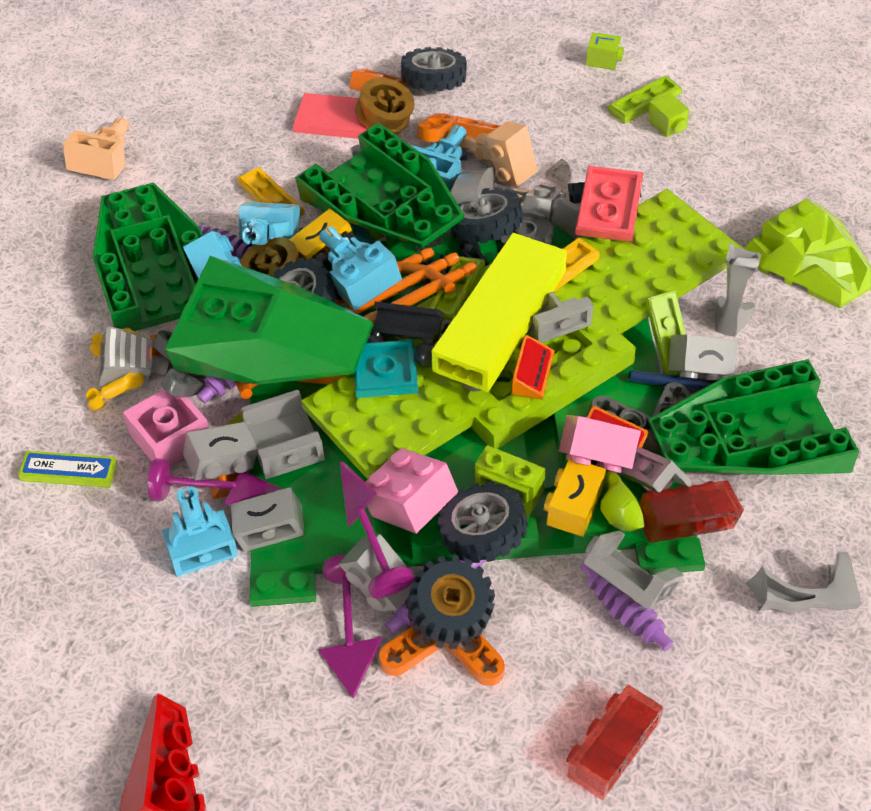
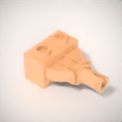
[63,117,129,180]
[459,121,538,187]

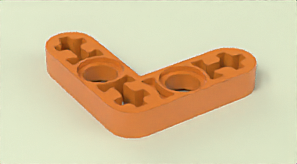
[416,113,501,142]
[379,625,505,686]

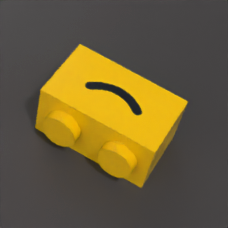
[289,208,353,260]
[543,458,606,537]

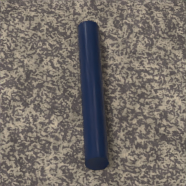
[628,370,717,391]

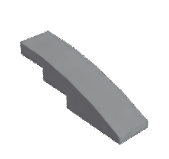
[451,167,495,204]

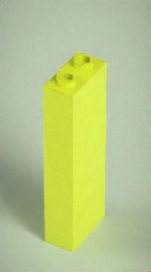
[432,233,567,392]

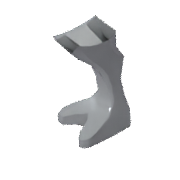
[715,242,761,337]
[746,550,861,614]

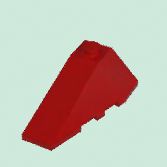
[120,693,206,811]

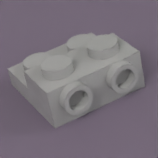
[512,182,566,221]

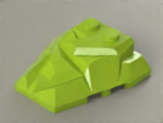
[744,198,871,308]

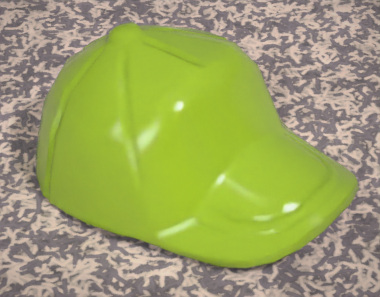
[600,471,644,531]

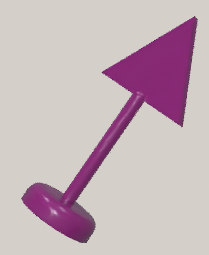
[147,458,283,505]
[340,462,415,599]
[319,555,382,698]

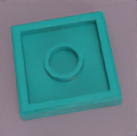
[355,340,418,398]

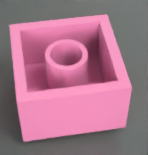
[123,389,209,466]
[558,415,641,473]
[365,448,458,533]

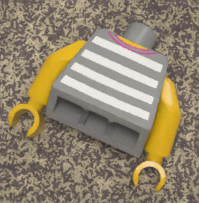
[86,326,168,411]

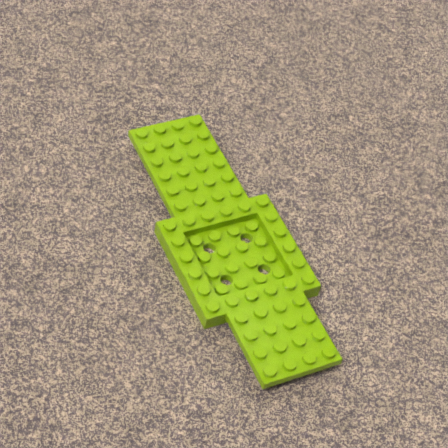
[301,188,745,479]

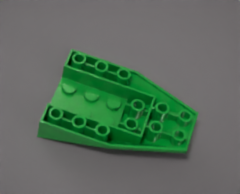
[295,122,464,248]
[93,182,203,331]
[165,255,373,385]
[648,359,859,475]

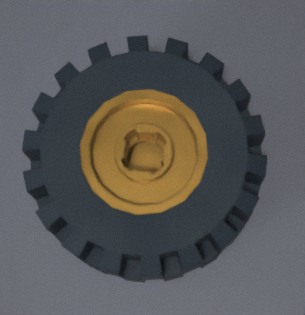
[407,556,495,649]

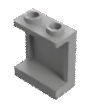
[241,390,325,479]
[583,530,684,610]

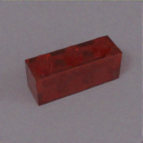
[639,480,744,543]
[566,684,663,800]

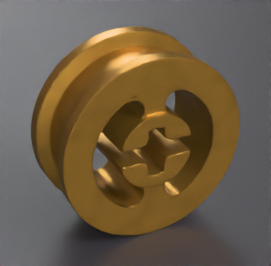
[355,78,415,135]
[240,237,300,277]

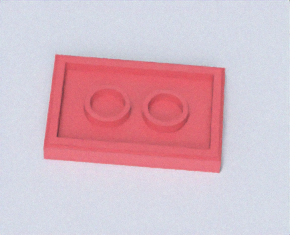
[293,93,367,139]
[575,166,644,242]

